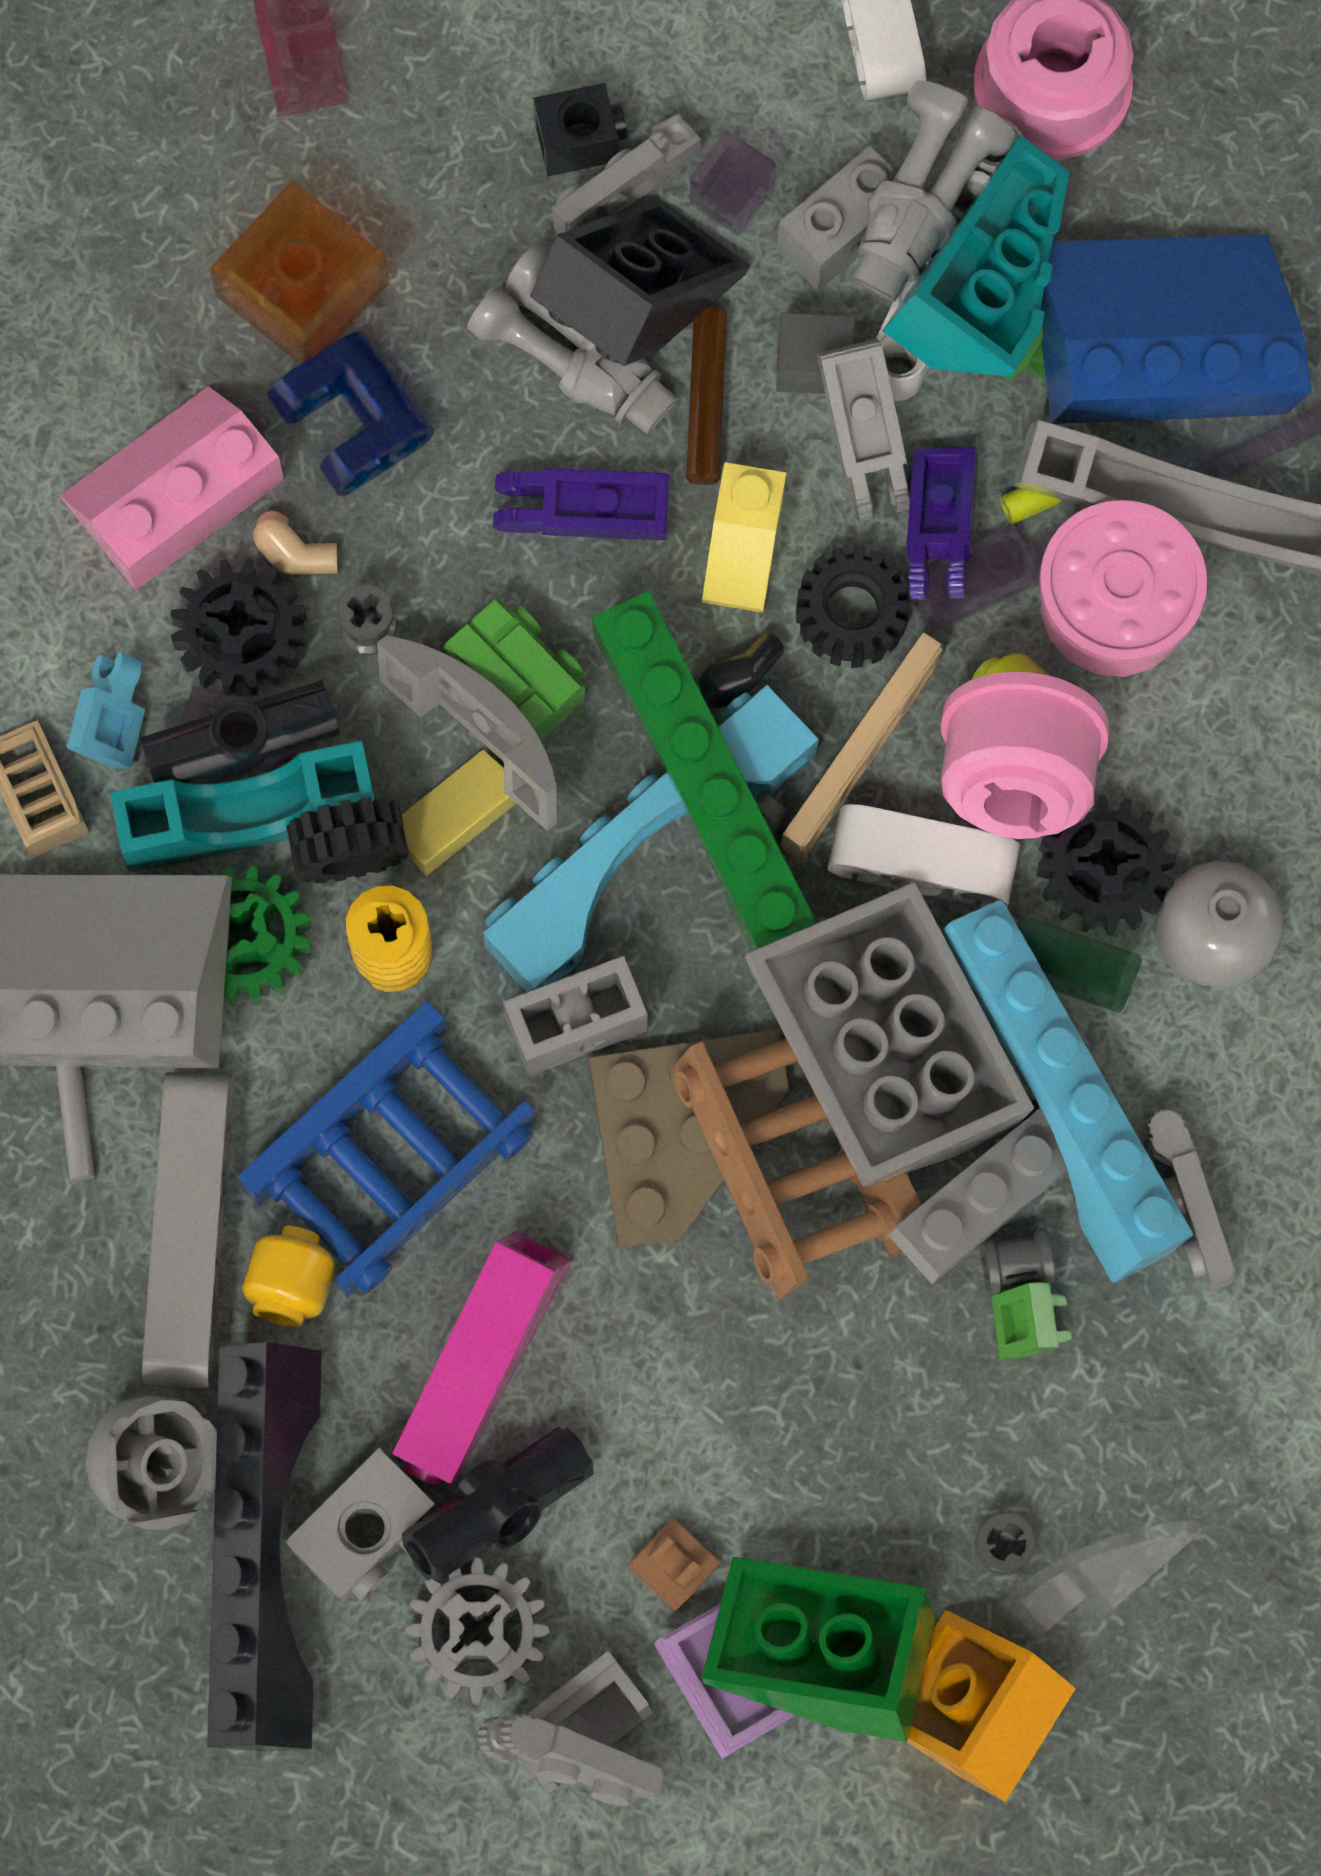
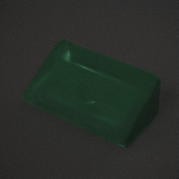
[1017,915,1143,1013]

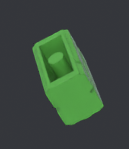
[443,598,586,741]

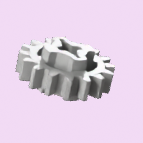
[405,1558,549,1705]

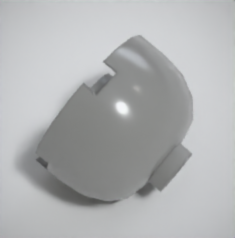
[1154,860,1283,990]
[85,1395,217,1530]

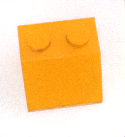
[907,1610,1076,1802]

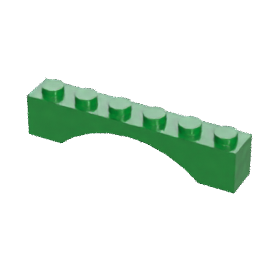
[592,590,817,952]

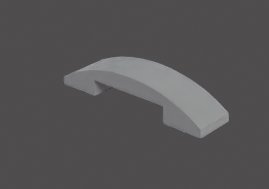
[377,635,557,831]

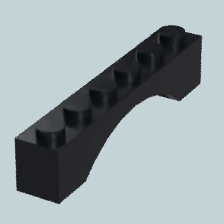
[207,1341,322,1751]

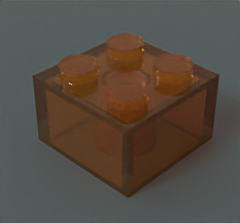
[210,180,389,371]

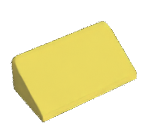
[401,750,516,876]

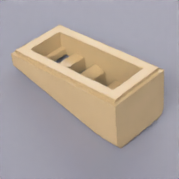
[0,720,89,859]

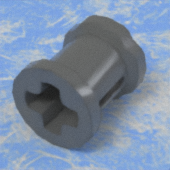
[337,584,396,655]
[979,1227,1055,1294]

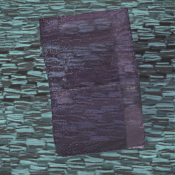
[689,130,776,237]

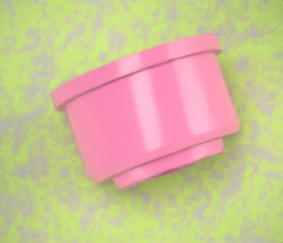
[973,0,1134,159]
[1039,500,1207,677]
[941,672,1109,839]

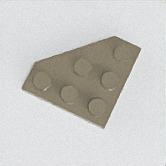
[589,1029,789,1249]

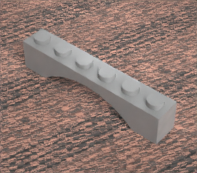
[1012,420,1321,576]

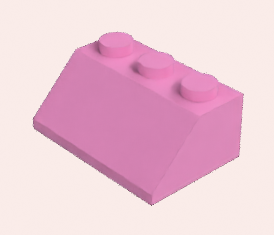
[60,386,284,591]

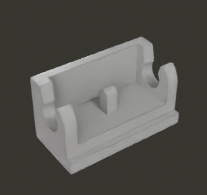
[520,1650,653,1795]

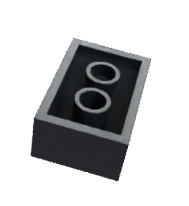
[530,197,750,366]

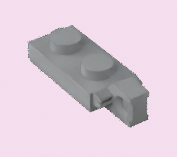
[551,114,701,236]

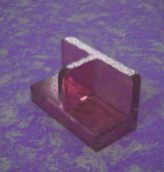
[253,0,348,117]

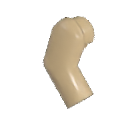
[253,511,338,575]

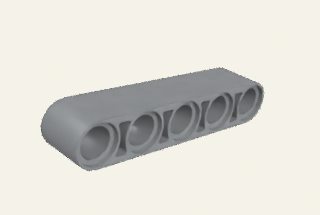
[142,1072,233,1389]

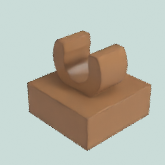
[628,1518,721,1613]

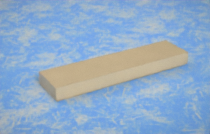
[781,632,942,861]

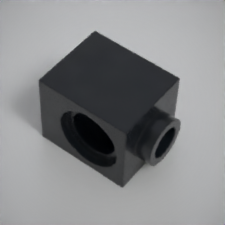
[533,83,628,177]

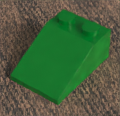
[701,1557,935,1742]

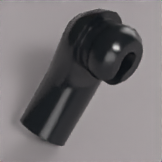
[699,632,784,708]

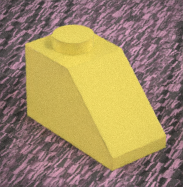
[702,462,786,613]

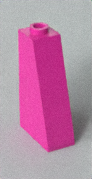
[392,1231,573,1486]

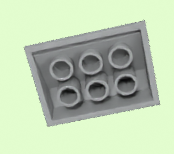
[0,875,232,1069]
[745,882,1034,1187]

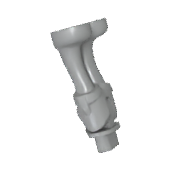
[852,81,1015,302]
[467,243,678,435]

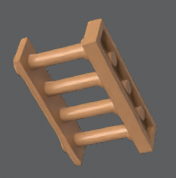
[674,1039,921,1300]

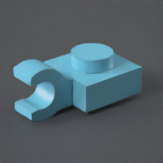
[67,652,145,770]

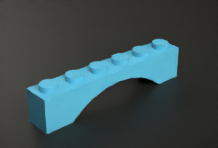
[483,685,819,993]
[941,899,1194,1284]

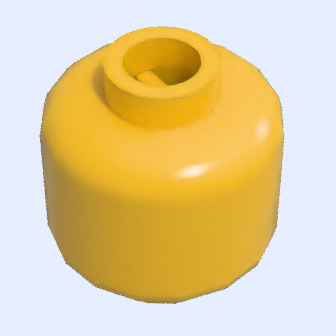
[242,1226,336,1328]

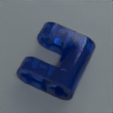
[267,331,434,496]

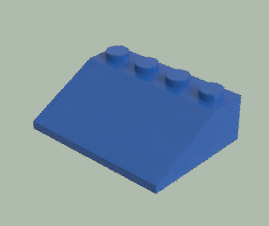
[1041,235,1312,424]

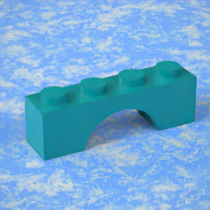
[110,741,374,872]

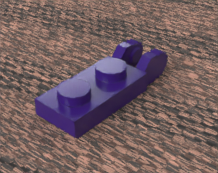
[907,447,978,599]
[493,468,670,541]

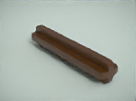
[686,307,727,485]

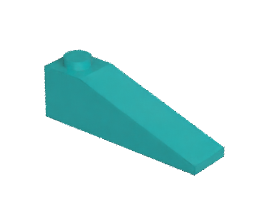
[882,135,1070,377]

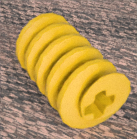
[346,886,433,992]

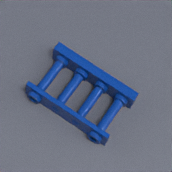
[237,1000,535,1298]

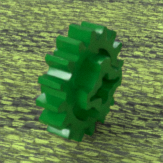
[223,866,312,1006]

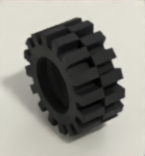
[796,546,911,668]
[286,797,409,883]

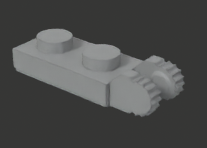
[817,339,910,522]
[1147,1108,1236,1291]
[476,1713,664,1806]

